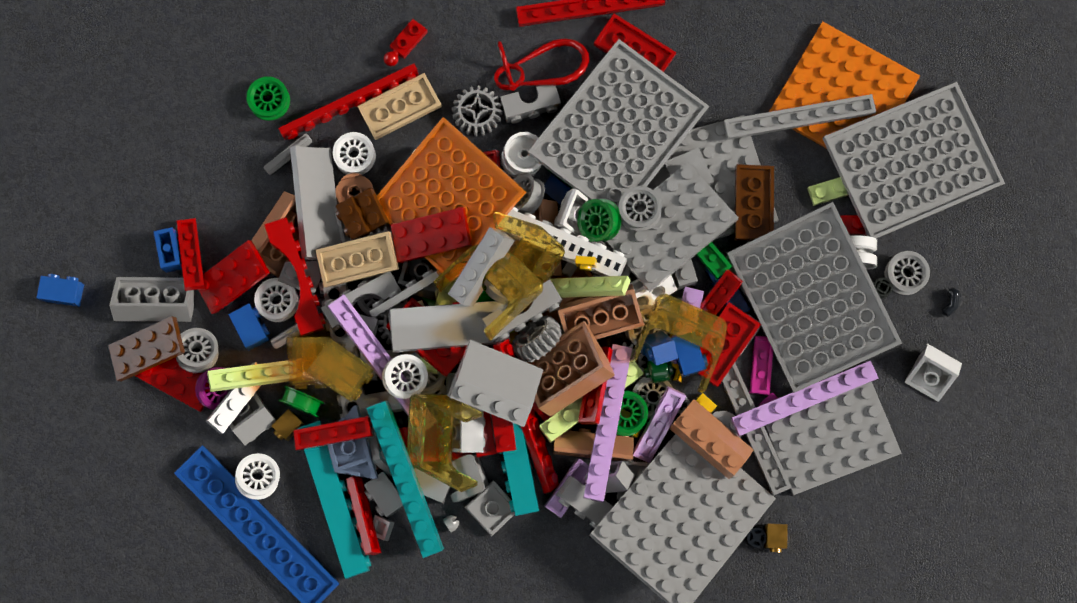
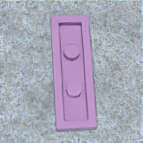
[544,458,589,518]

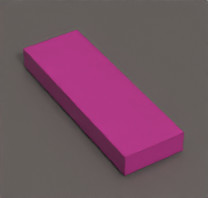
[749,336,773,395]

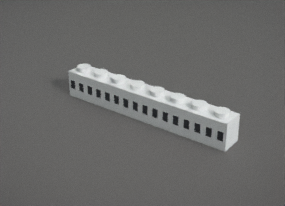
[496,207,627,277]

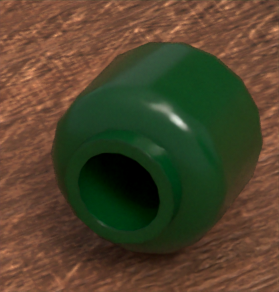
[644,360,673,383]

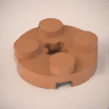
[336,173,373,203]

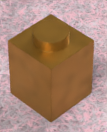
[272,409,305,441]
[764,524,788,553]

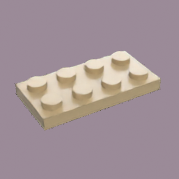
[358,73,442,140]
[316,231,399,288]

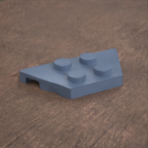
[328,405,378,479]

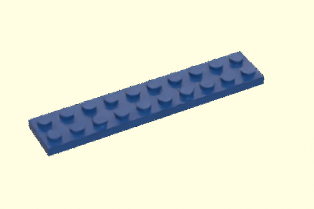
[174,445,340,603]

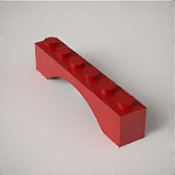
[264,217,326,337]

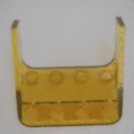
[462,212,565,303]
[433,244,543,341]
[630,294,727,393]
[407,393,482,492]

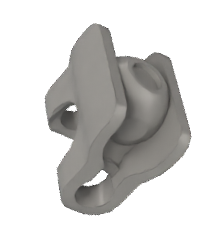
[440,455,489,502]

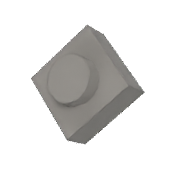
[373,515,395,541]

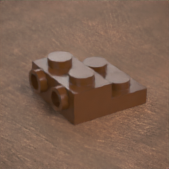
[335,188,389,240]

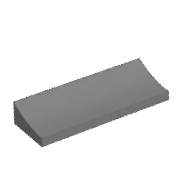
[290,145,341,261]
[388,301,510,353]

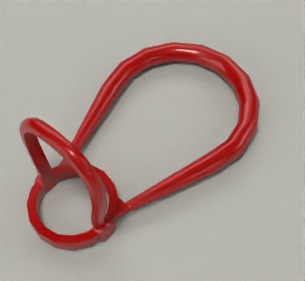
[494,38,589,91]

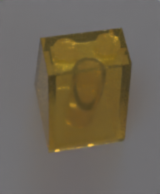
[286,337,332,389]
[307,339,374,402]

